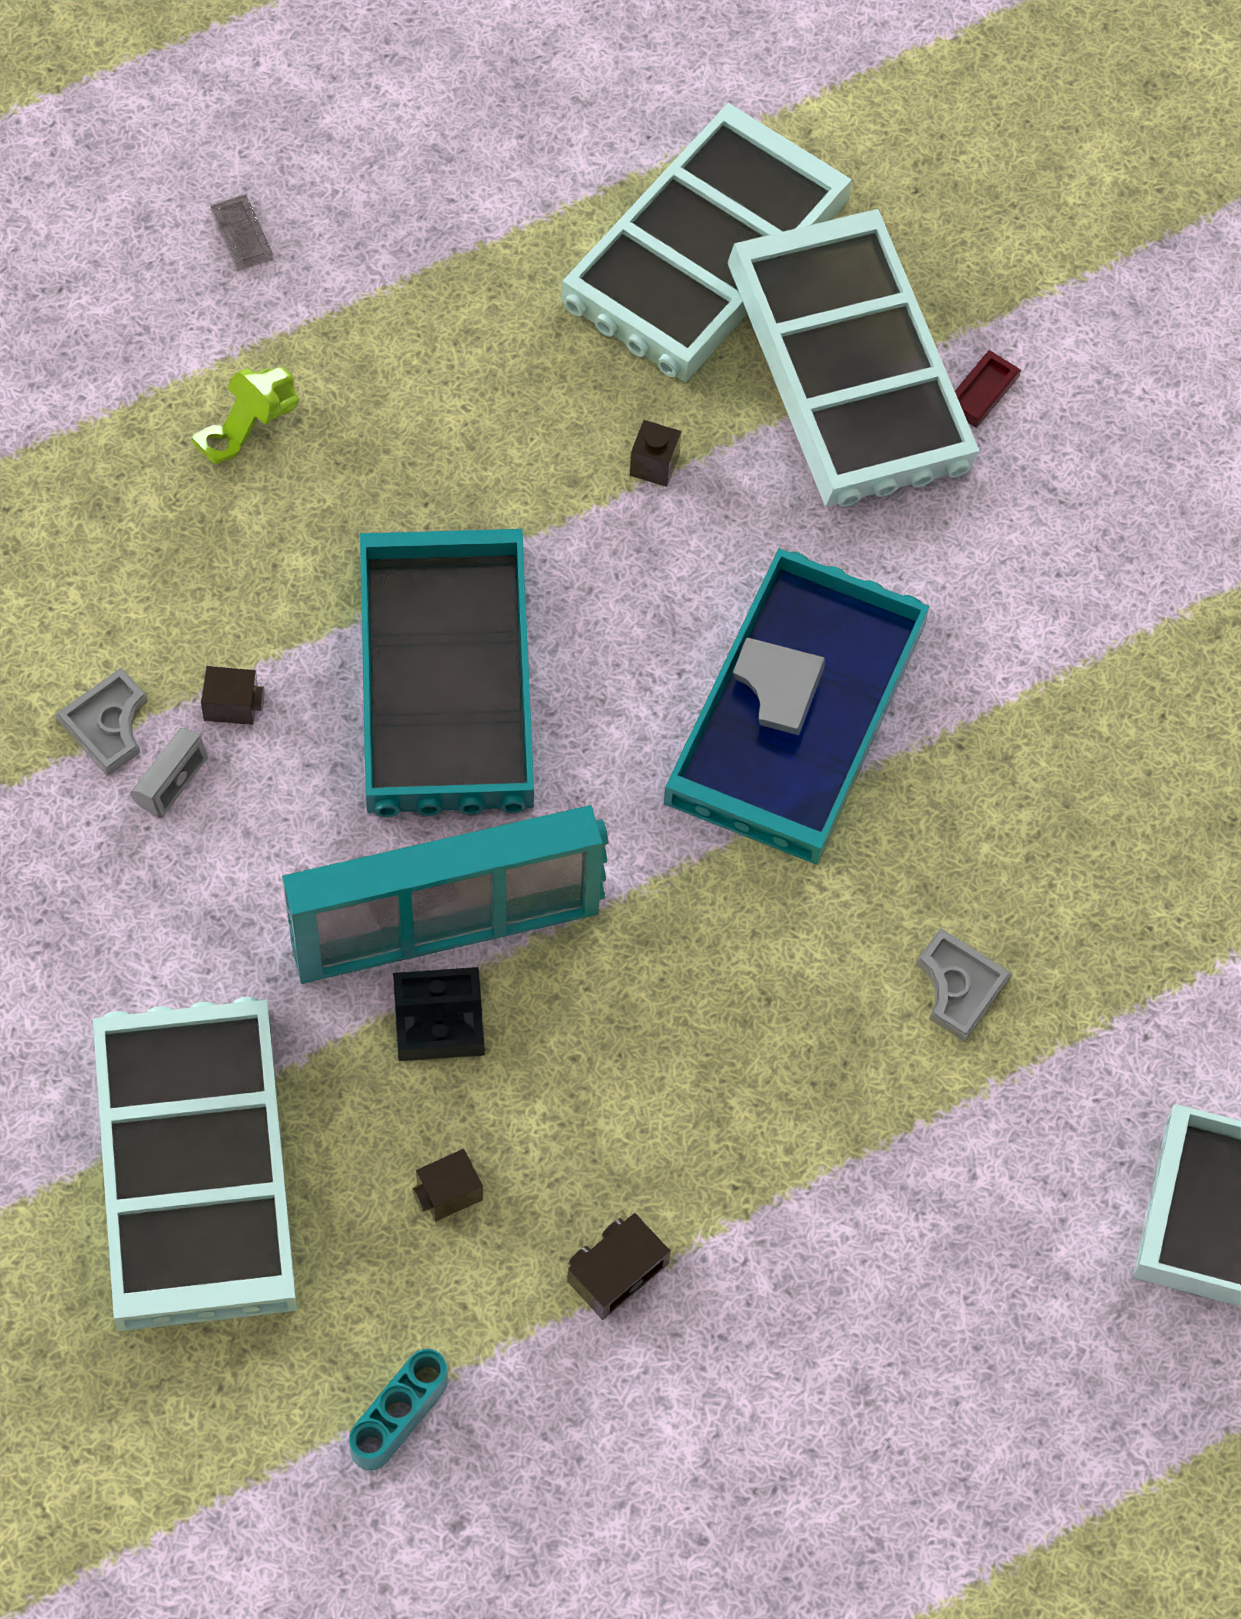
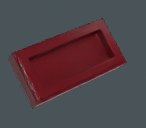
[955,350,1021,428]

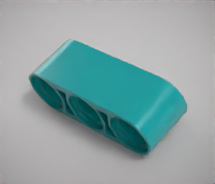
[349,1349,448,1471]

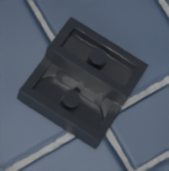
[393,967,485,1061]

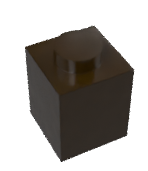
[630,420,682,487]
[201,666,265,725]
[412,1148,483,1222]

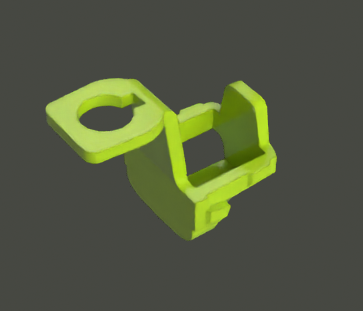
[192,366,299,464]

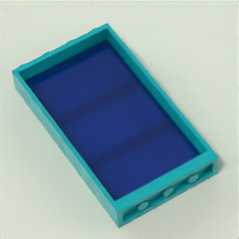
[664,548,930,865]

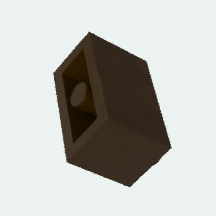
[567,1213,671,1320]

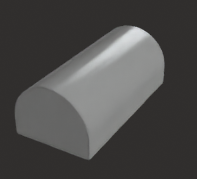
[130,728,208,818]

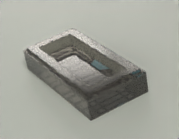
[210,194,273,271]

